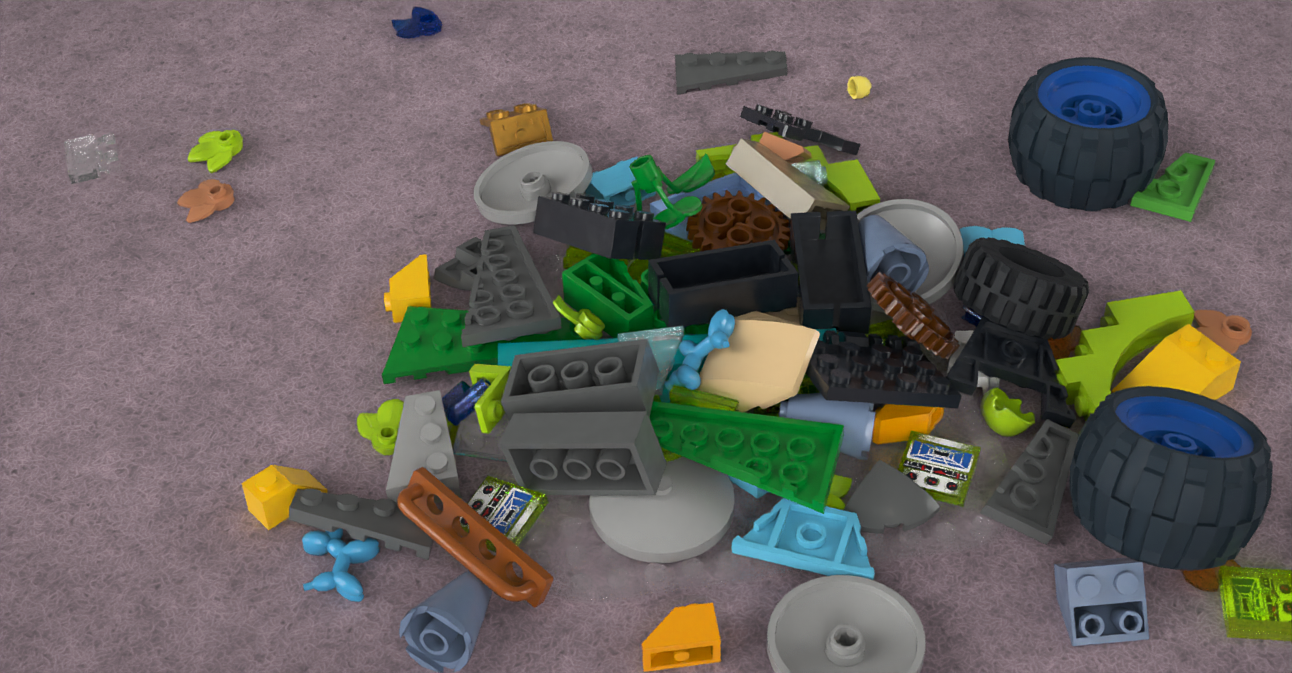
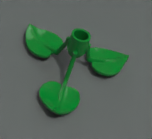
[629,154,715,229]

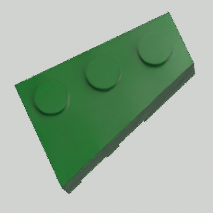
[562,253,654,338]

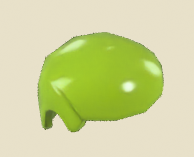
[980,387,1035,437]

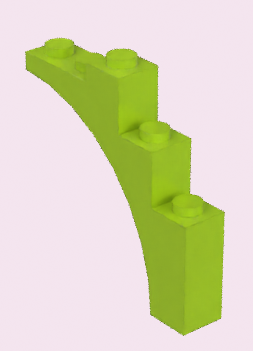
[696,132,880,214]
[1055,290,1195,421]

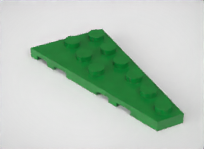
[382,306,593,384]
[649,401,844,514]

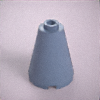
[858,215,929,294]
[779,393,875,460]
[399,571,492,673]

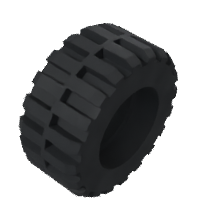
[953,237,1090,340]

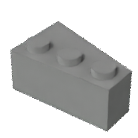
[386,390,461,503]

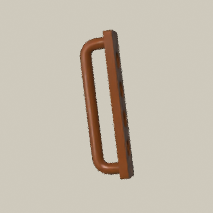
[397,467,554,607]

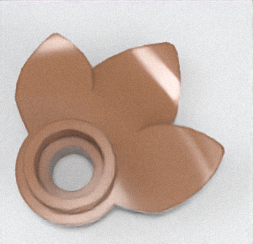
[177,179,235,223]
[1194,310,1252,355]

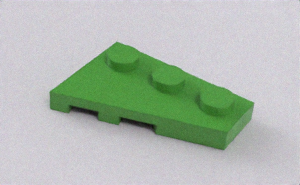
[1130,153,1216,222]

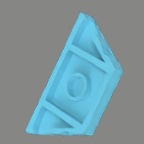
[732,498,875,580]

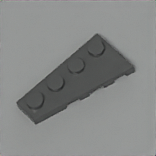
[289,489,441,560]

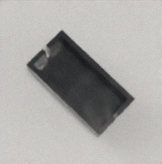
[533,192,666,260]
[789,211,872,334]
[648,240,799,329]

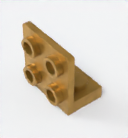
[480,103,553,156]

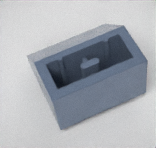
[1054,557,1149,646]

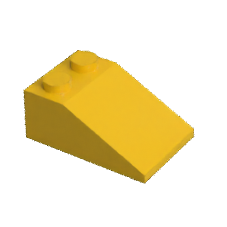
[1111,324,1241,400]

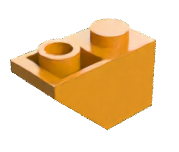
[872,404,944,445]

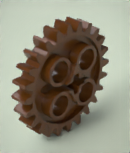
[686,190,790,252]
[867,272,960,359]

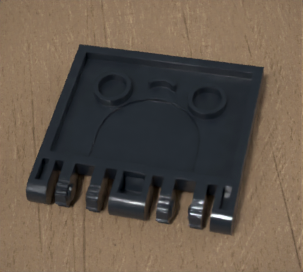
[805,330,962,409]

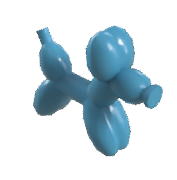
[665,309,735,392]
[302,528,380,602]

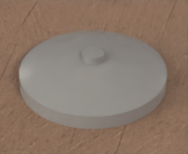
[474,141,593,225]
[857,199,964,312]
[589,448,734,563]
[767,575,926,673]

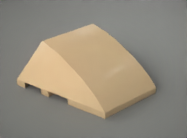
[699,311,820,413]

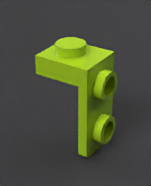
[469,364,512,434]

